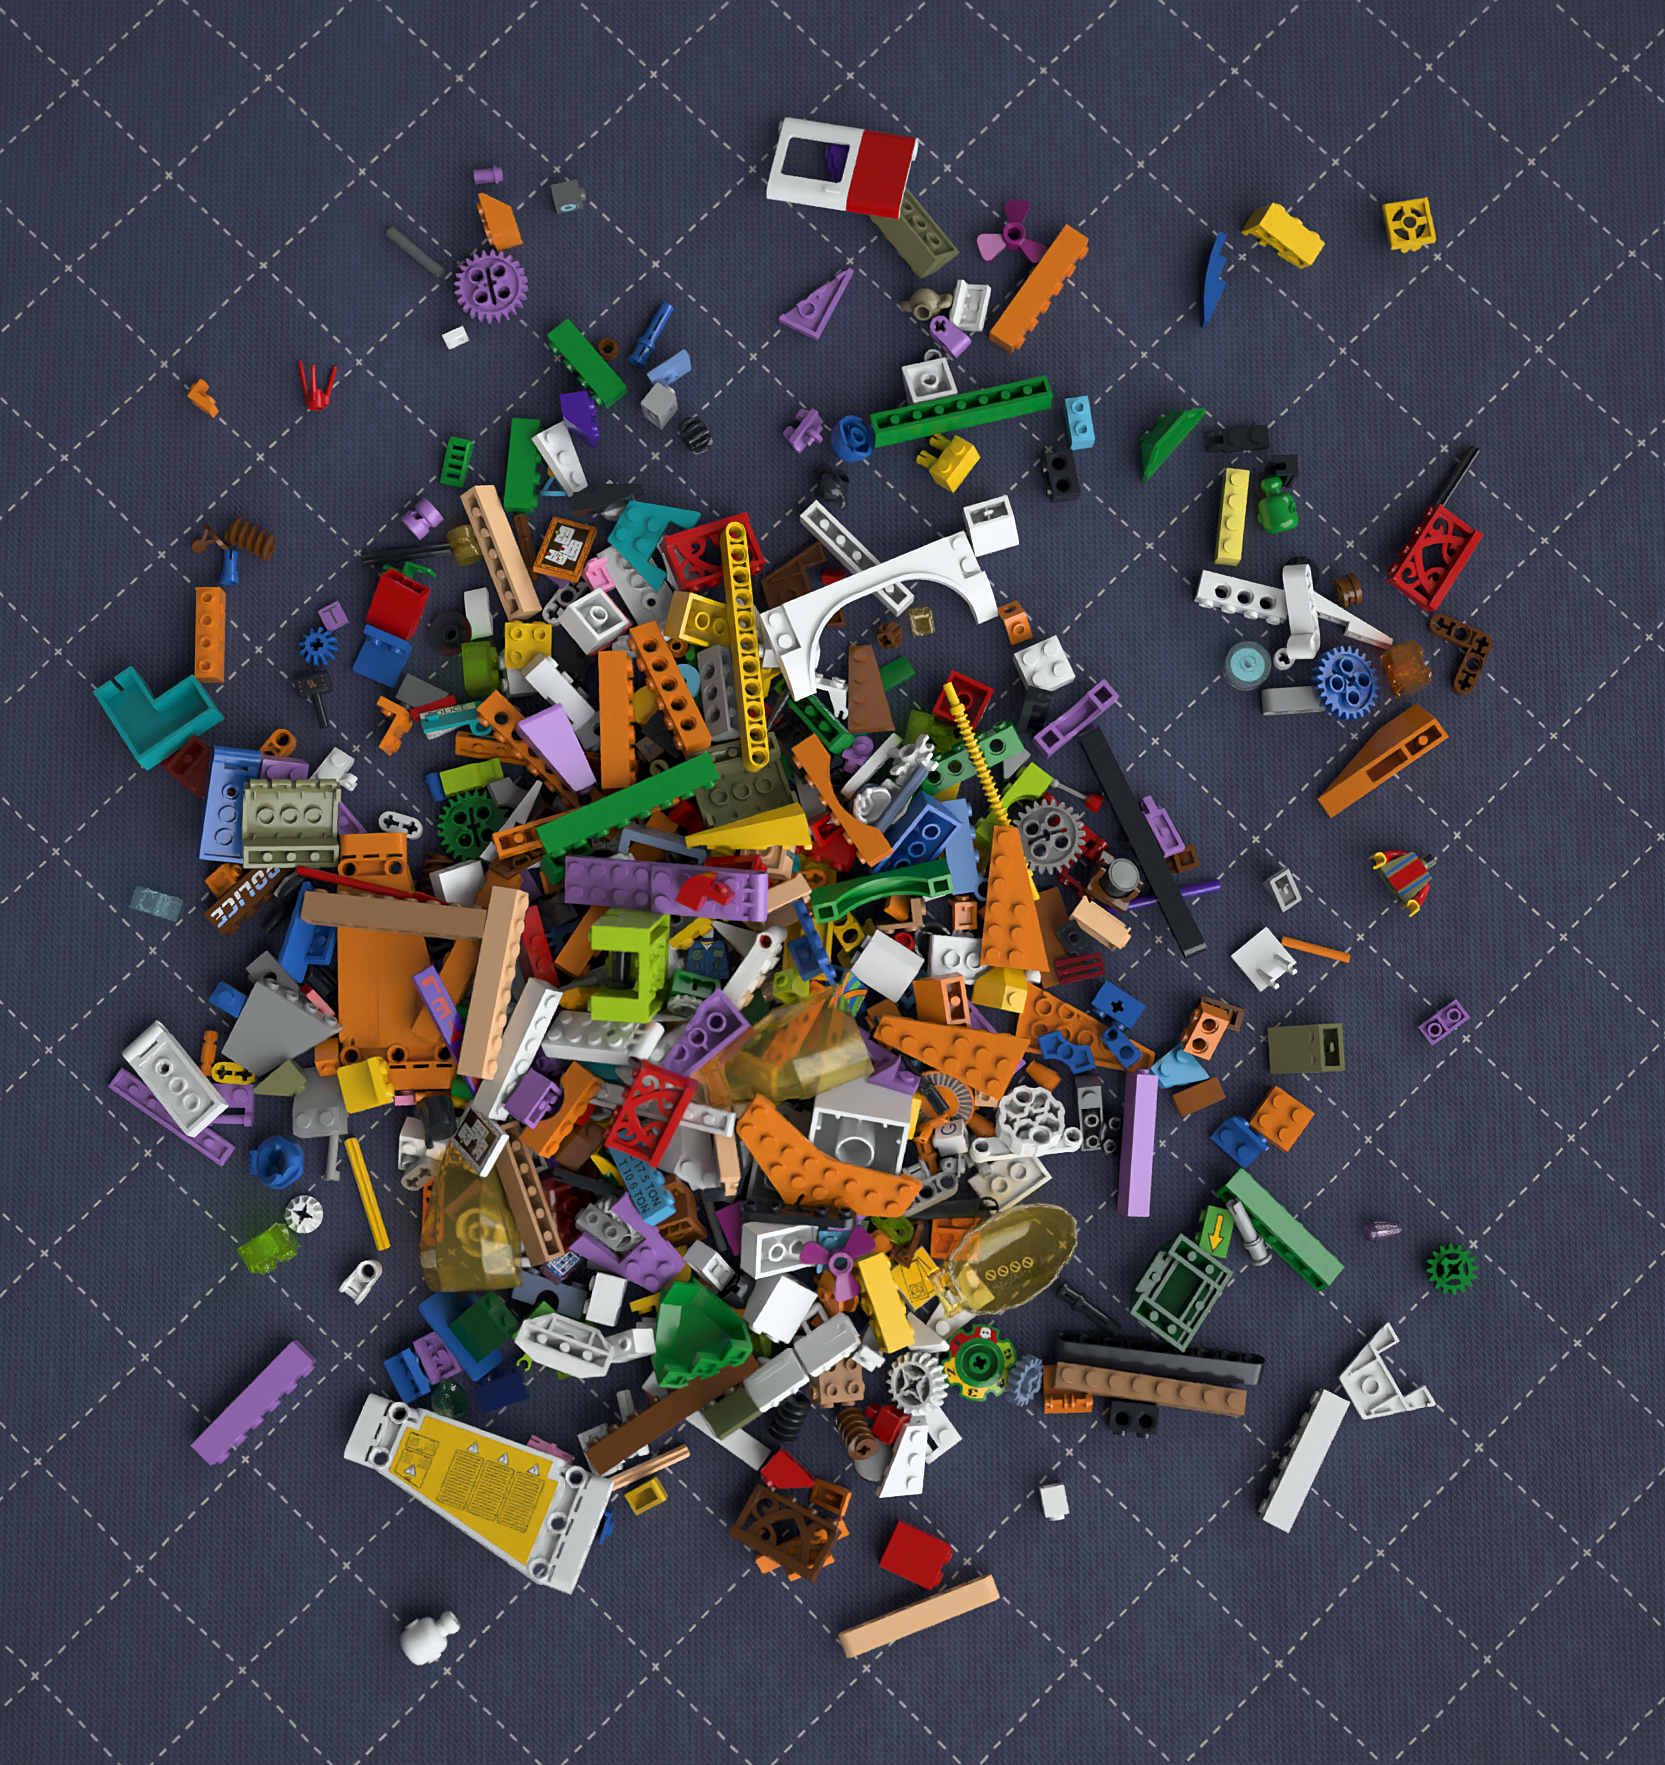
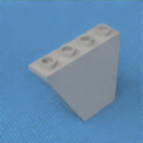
[221,978,344,1077]

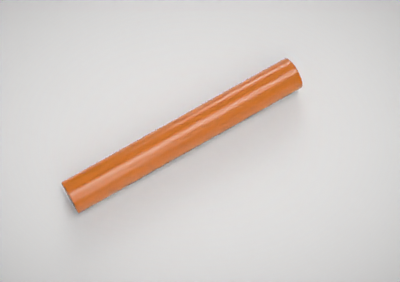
[1280,936,1351,963]

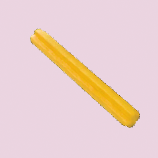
[344,1137,390,1251]

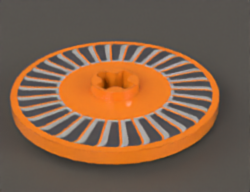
[916,1069,975,1134]

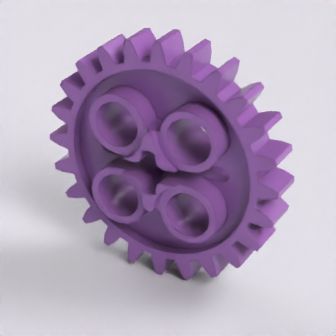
[454,250,528,324]

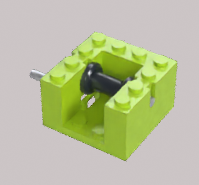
[588,907,670,1024]

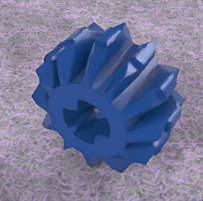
[298,627,339,667]

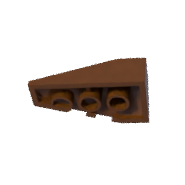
[489,801,563,880]

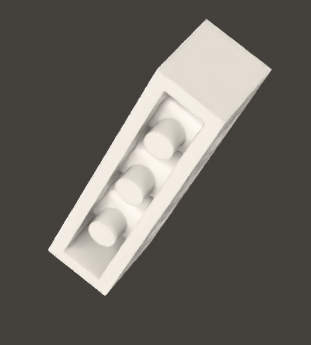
[1194,570,1288,625]

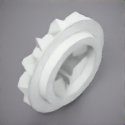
[667,994,702,1018]
[285,1195,323,1233]

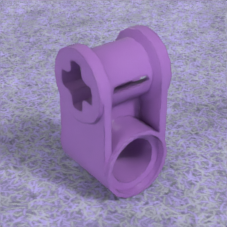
[929,316,972,359]

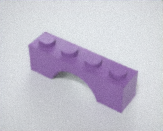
[1032,679,1119,759]

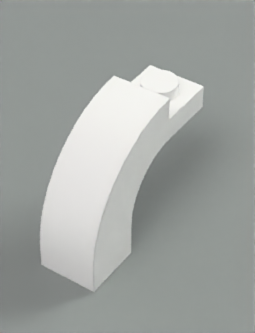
[851,1318,885,1372]

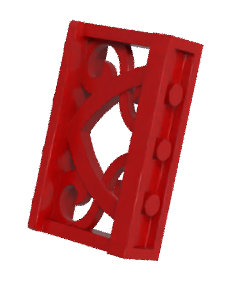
[1384,504,1483,612]
[659,512,767,594]
[602,1058,697,1168]

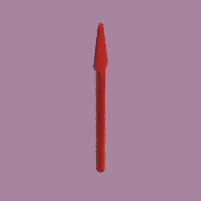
[295,866,449,906]

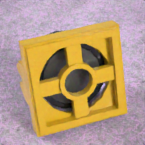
[1381,197,1436,253]

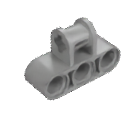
[901,1159,958,1217]

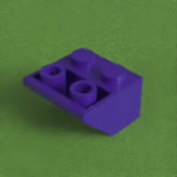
[560,391,600,448]

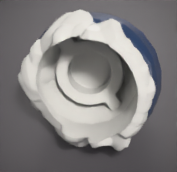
[848,783,892,825]

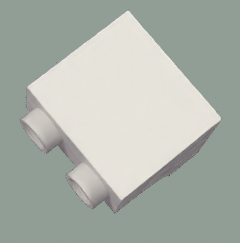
[808,1065,912,1176]

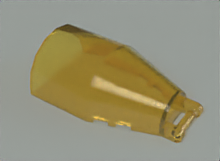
[698,983,875,1109]

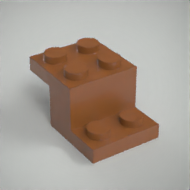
[656,1174,708,1248]

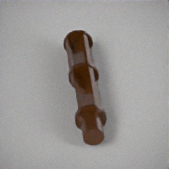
[513,513,539,582]

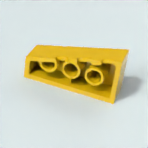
[843,1251,915,1353]

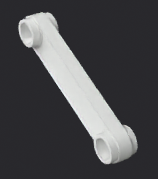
[970,1127,1083,1163]

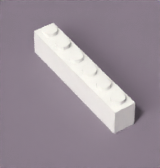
[800,500,914,617]
[472,977,563,1121]
[1258,1388,1350,1533]

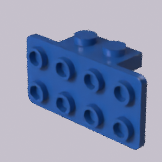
[278,882,338,983]
[786,899,837,987]
[418,1286,504,1381]

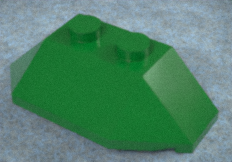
[1139,408,1207,483]

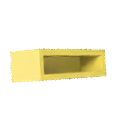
[1214,468,1250,566]

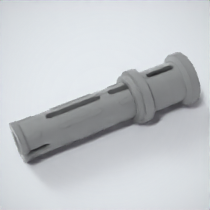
[1226,1198,1272,1266]

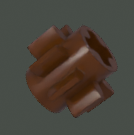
[875,621,905,650]

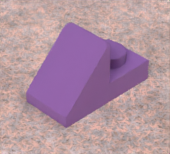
[868,1055,921,1096]

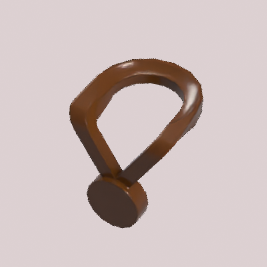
[191,523,230,553]

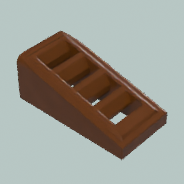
[1197,996,1246,1033]

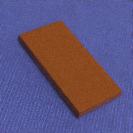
[1034,887,1088,989]

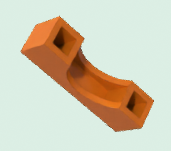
[519,1061,604,1158]

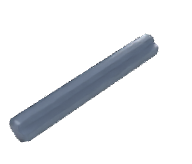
[872,765,928,834]

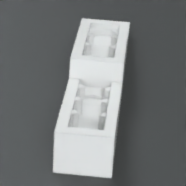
[1314,592,1393,649]
[479,780,542,864]

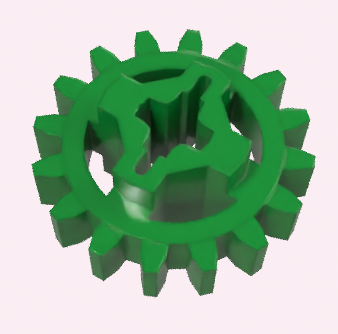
[1424,1243,1478,1295]

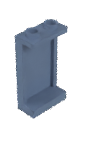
[618,822,711,866]

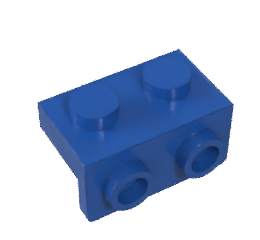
[383,1348,431,1404]

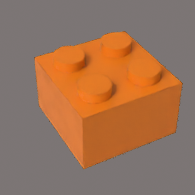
[1247,1086,1315,1152]

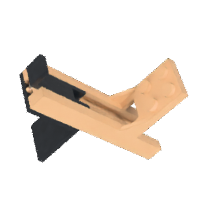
[671,1051,789,1202]

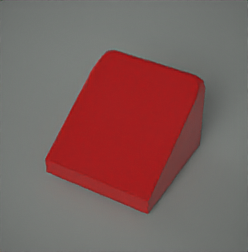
[822,568,846,586]

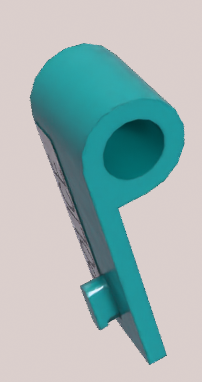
[419,701,492,736]

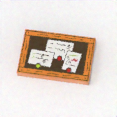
[533,516,597,583]

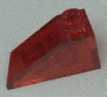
[540,1171,595,1254]

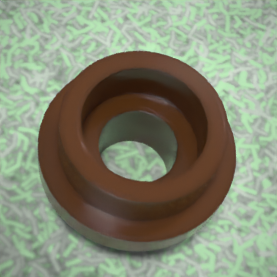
[596,338,619,361]

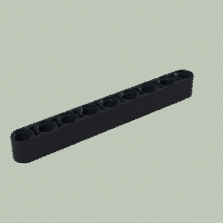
[1052,1331,1266,1385]

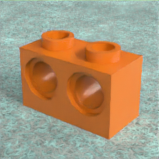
[1180,1002,1229,1060]

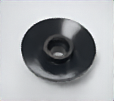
[429,611,472,657]

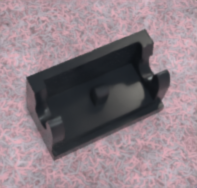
[1265,454,1299,489]
[1016,685,1054,736]

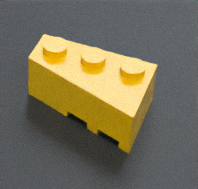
[1241,202,1325,269]

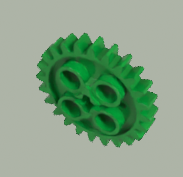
[437,790,509,865]

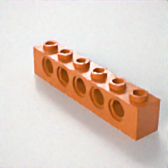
[627,620,712,756]

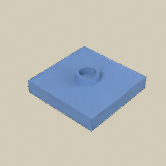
[647,349,692,389]

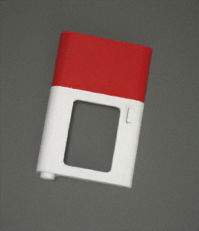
[767,117,918,219]

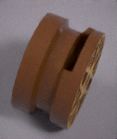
[1333,573,1363,609]

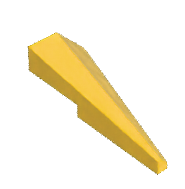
[685,802,812,850]

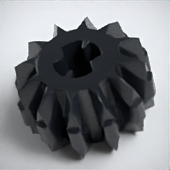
[678,414,713,455]

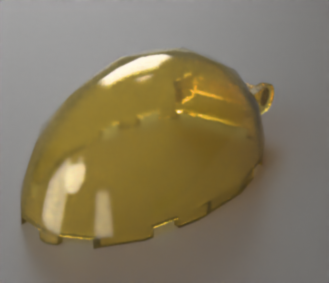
[925,1202,1079,1319]

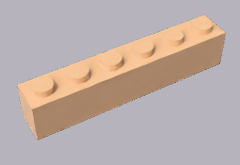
[460,485,542,621]

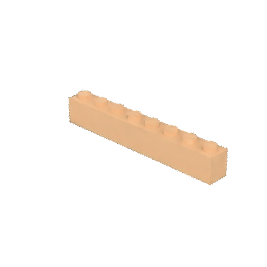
[457,886,529,1080]

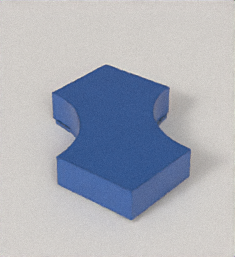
[1036,1030,1096,1075]

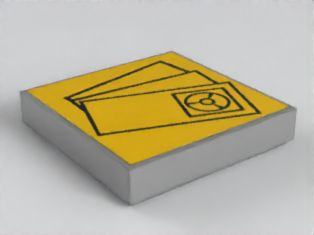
[890,1246,950,1312]

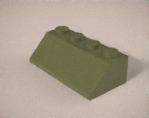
[869,187,960,278]

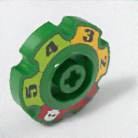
[941,1324,1017,1401]

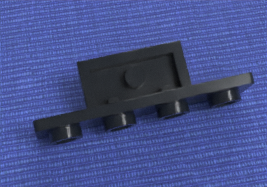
[532,887,581,932]

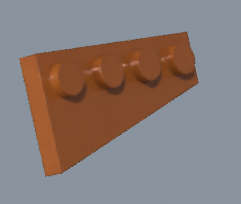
[848,645,895,734]

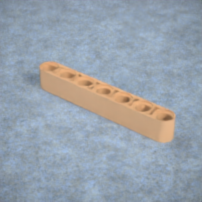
[838,1574,1000,1658]

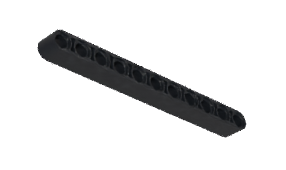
[1077,725,1207,960]

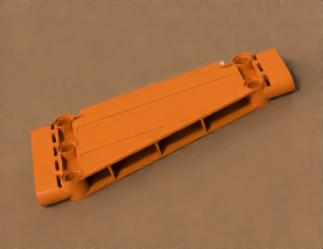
[337,833,457,1091]

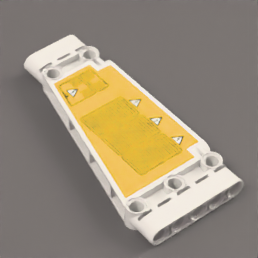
[344,1393,614,1594]

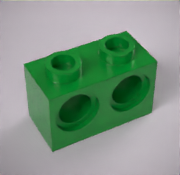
[665,969,721,1002]

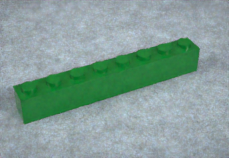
[869,375,1053,448]
[535,752,720,858]

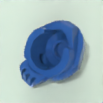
[249,1135,304,1189]

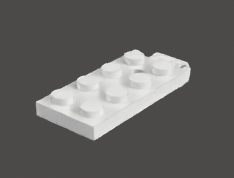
[597,546,673,642]

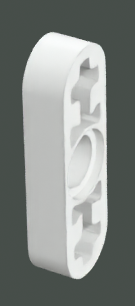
[543,568,589,626]

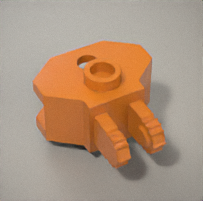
[813,1264,859,1317]

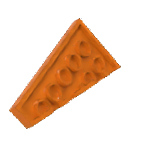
[980,825,1050,972]
[1015,981,1155,1073]
[873,1014,1032,1101]

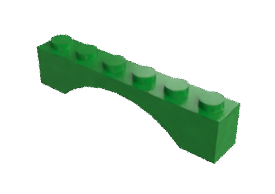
[809,858,954,925]

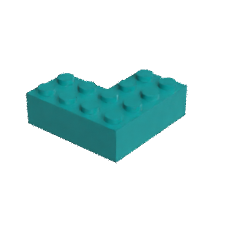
[93,666,225,771]

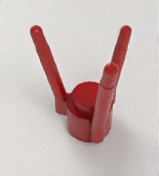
[298,360,337,411]

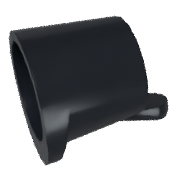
[414,1095,457,1149]

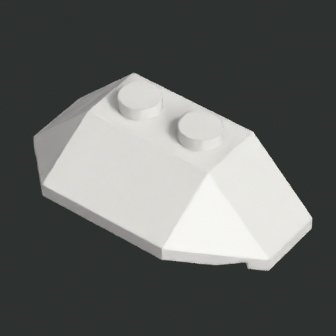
[515,1313,614,1378]

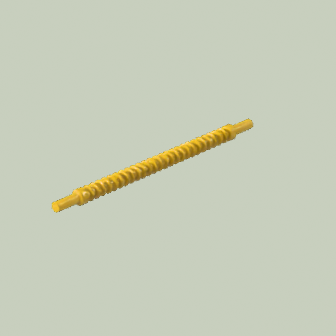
[943,682,1040,901]

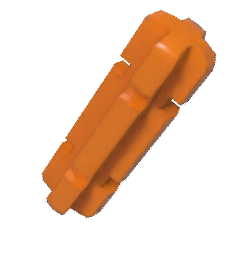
[199,1030,218,1076]

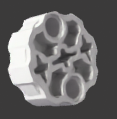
[995,1085,1065,1157]

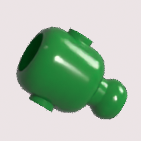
[1257,476,1298,534]

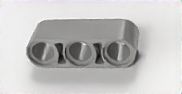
[1261,686,1327,715]

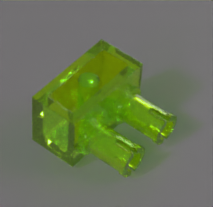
[901,710,955,755]

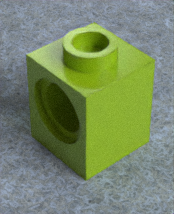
[773,968,810,1006]

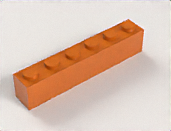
[989,224,1089,354]

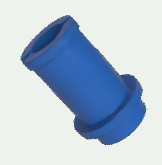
[424,772,447,803]

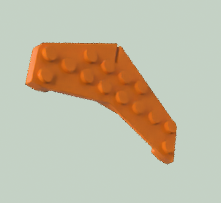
[736,1093,923,1217]

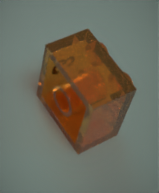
[1380,639,1432,699]

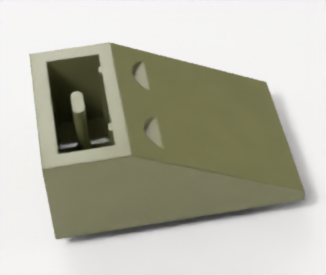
[1267,1023,1345,1075]

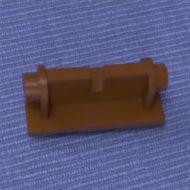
[890,1220,924,1269]

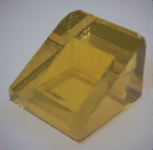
[908,606,935,637]

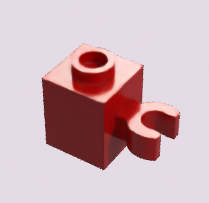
[864,1404,912,1445]

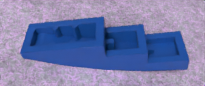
[1201,231,1227,329]

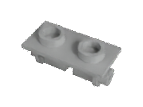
[939,1154,965,1178]

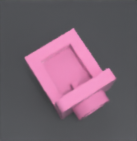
[581,557,616,592]

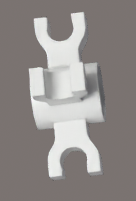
[887,734,939,785]

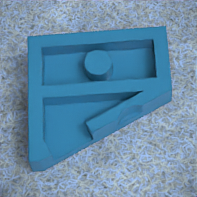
[1148,1042,1210,1089]

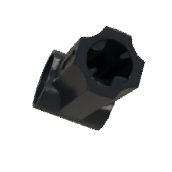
[302,964,337,1002]

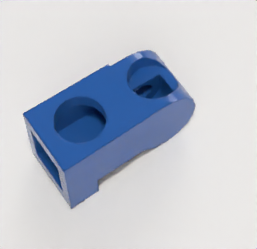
[1099,1024,1142,1071]

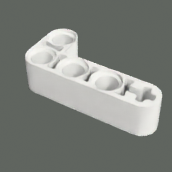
[1283,564,1320,660]

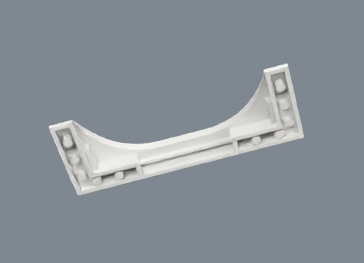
[758,530,998,701]

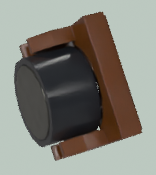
[1084,851,1143,914]

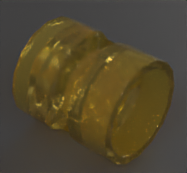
[446,525,484,566]

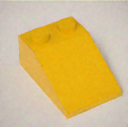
[663,591,741,648]

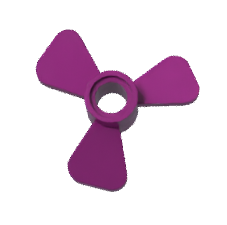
[977,200,1048,264]
[799,1226,875,1302]

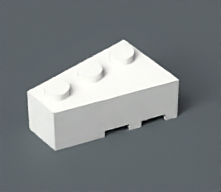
[520,652,596,731]

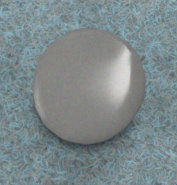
[854,1438,894,1482]

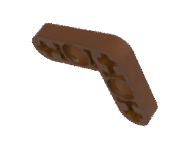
[1427,614,1493,696]

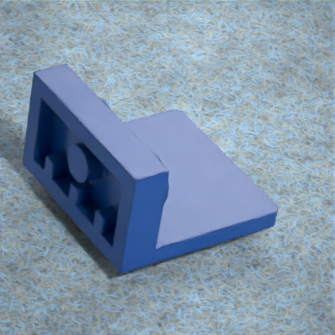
[352,624,413,688]
[1209,1116,1269,1170]

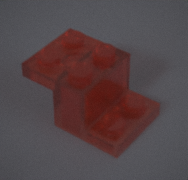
[159,734,212,800]

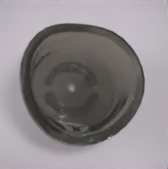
[911,922,950,963]

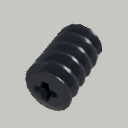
[768,1391,811,1445]

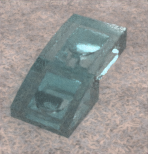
[129,886,183,922]

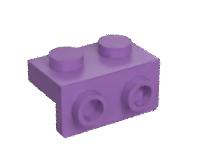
[413,1331,464,1385]

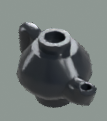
[814,463,850,511]

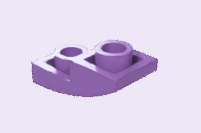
[1418,999,1470,1046]

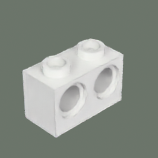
[683,1239,735,1291]
[605,1329,656,1363]

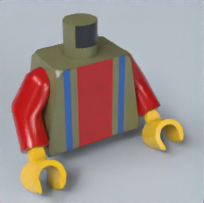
[1369,850,1436,917]

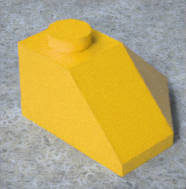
[970,966,1027,1013]

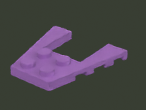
[569,1191,686,1293]

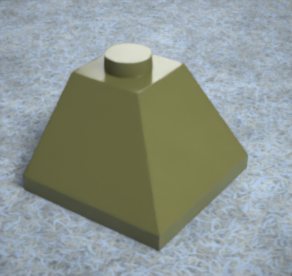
[252,1059,310,1097]

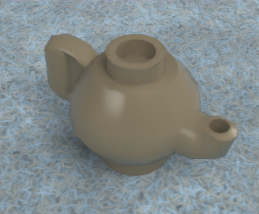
[900,288,953,321]

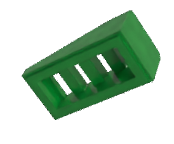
[440,436,474,489]

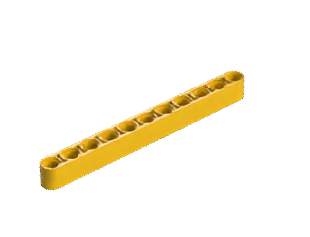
[720,522,769,772]

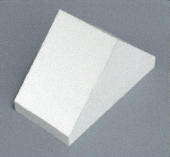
[907,1312,950,1354]

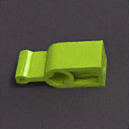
[440,758,504,797]

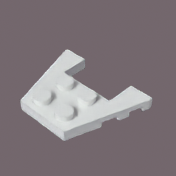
[1338,1322,1436,1420]

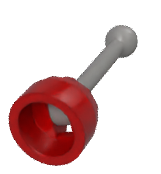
[1050,779,1104,813]

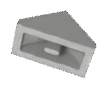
[1001,741,1031,782]
[1262,867,1302,912]

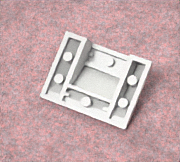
[658,1125,754,1205]

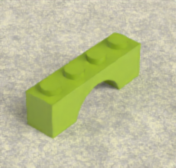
[974,762,1053,851]

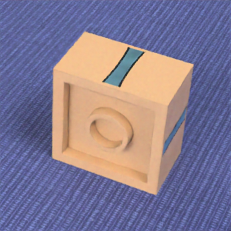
[740,845,796,880]

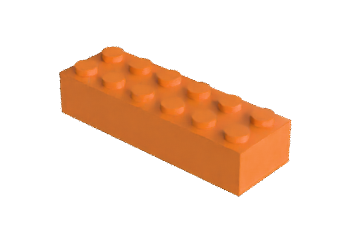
[598,650,637,797]

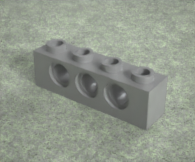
[697,644,740,744]
[245,950,313,1004]

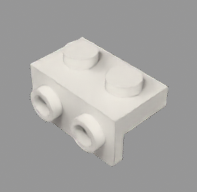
[949,280,991,331]

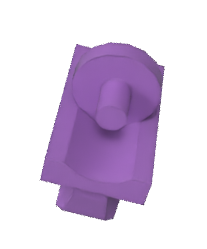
[783,408,824,454]
[842,735,874,775]

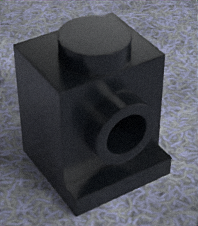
[1054,918,1090,956]

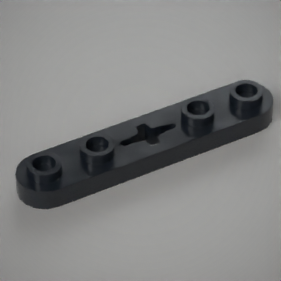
[739,1199,857,1229]

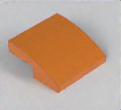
[930,1212,980,1261]

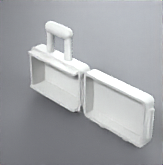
[743,1302,861,1412]

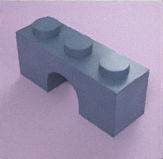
[511,1267,590,1319]

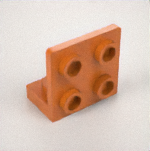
[377,696,413,756]

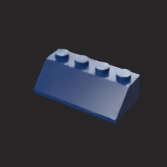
[866,790,963,875]

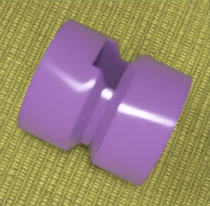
[400,497,444,540]

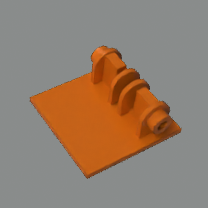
[1043,1364,1093,1414]

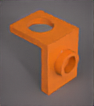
[997,601,1033,646]

